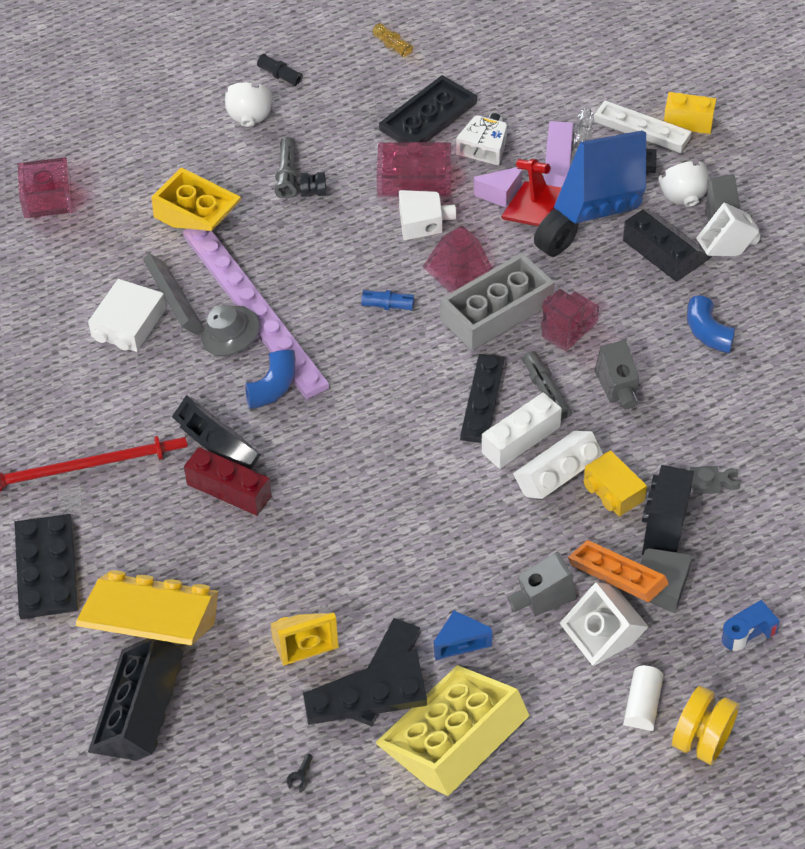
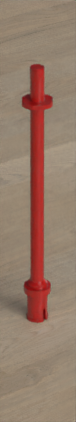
[0,436,188,492]

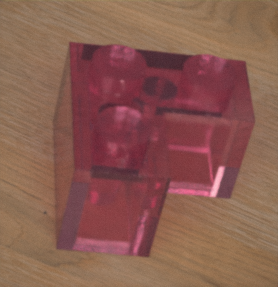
[541,289,599,352]

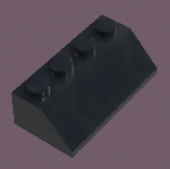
[88,638,184,761]

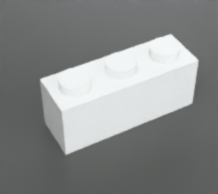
[482,392,562,469]
[513,431,603,499]

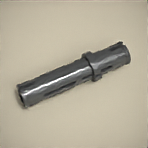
[522,351,572,419]

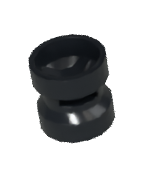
[300,172,326,197]

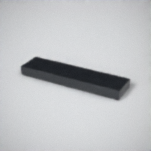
[351,618,421,726]

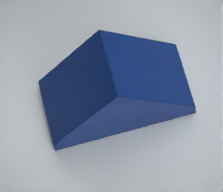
[434,610,492,660]

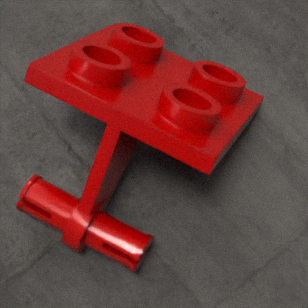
[501,159,562,226]

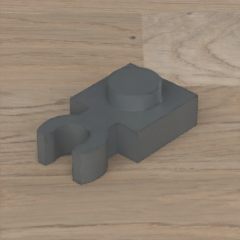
[690,466,740,494]

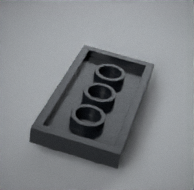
[379,75,477,152]
[14,514,78,619]

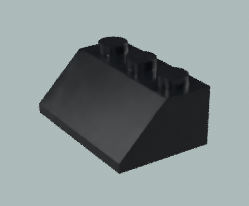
[623,209,712,282]

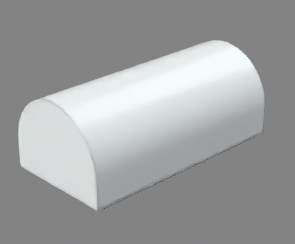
[623,666,663,731]

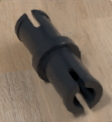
[257,54,303,87]

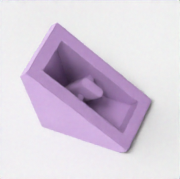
[474,167,522,207]

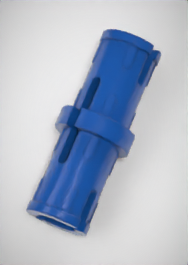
[361,290,415,311]

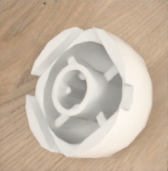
[225,82,272,127]
[659,161,709,207]

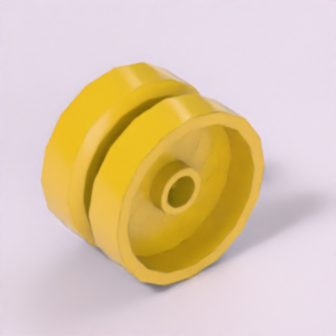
[671,685,740,766]

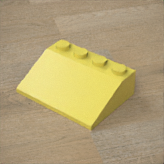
[376,665,530,796]

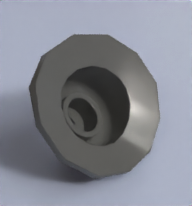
[201,305,260,356]

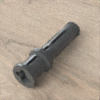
[274,137,297,198]

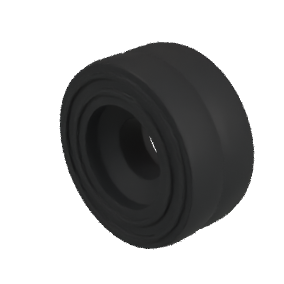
[534,209,578,257]

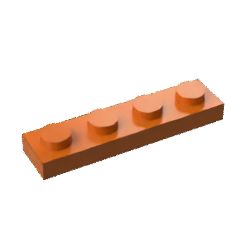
[568,540,669,603]

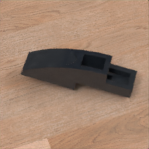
[172,395,262,470]

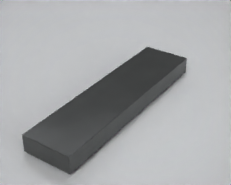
[143,253,204,334]

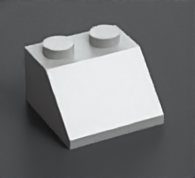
[560,582,649,666]

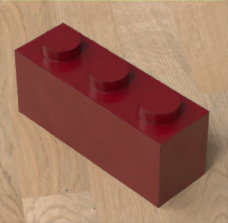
[184,447,272,516]

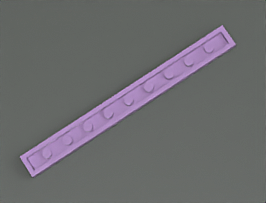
[183,229,329,399]

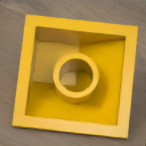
[270,613,339,666]

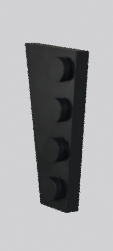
[303,649,427,725]

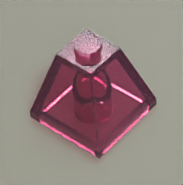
[423,226,493,293]

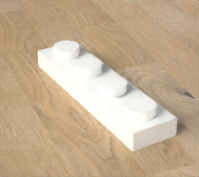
[594,101,692,153]

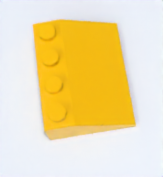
[76,570,218,645]

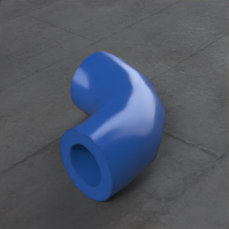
[687,295,735,354]
[245,350,296,409]

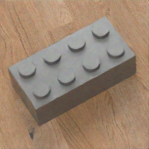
[440,253,555,351]

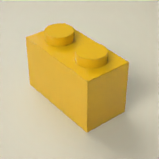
[664,92,716,134]
[583,450,647,517]

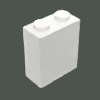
[88,279,166,352]

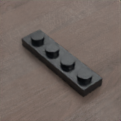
[460,354,505,443]

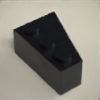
[642,465,694,555]

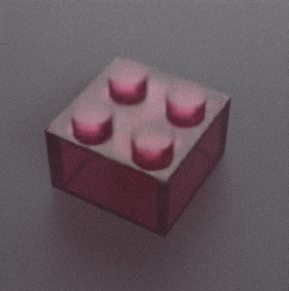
[17,157,73,218]

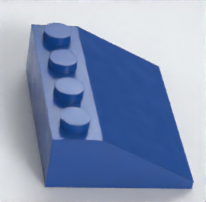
[554,130,646,224]

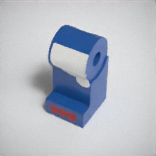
[721,600,780,651]

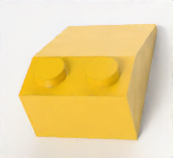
[151,167,241,231]

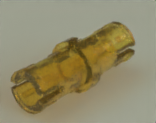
[372,23,413,58]

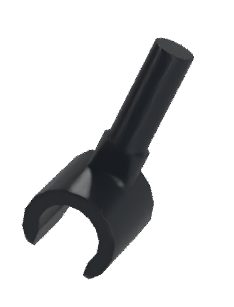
[286,754,313,793]

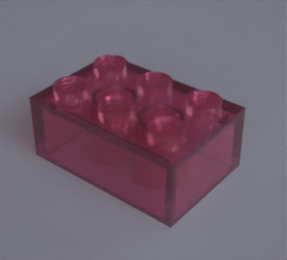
[377,142,451,196]

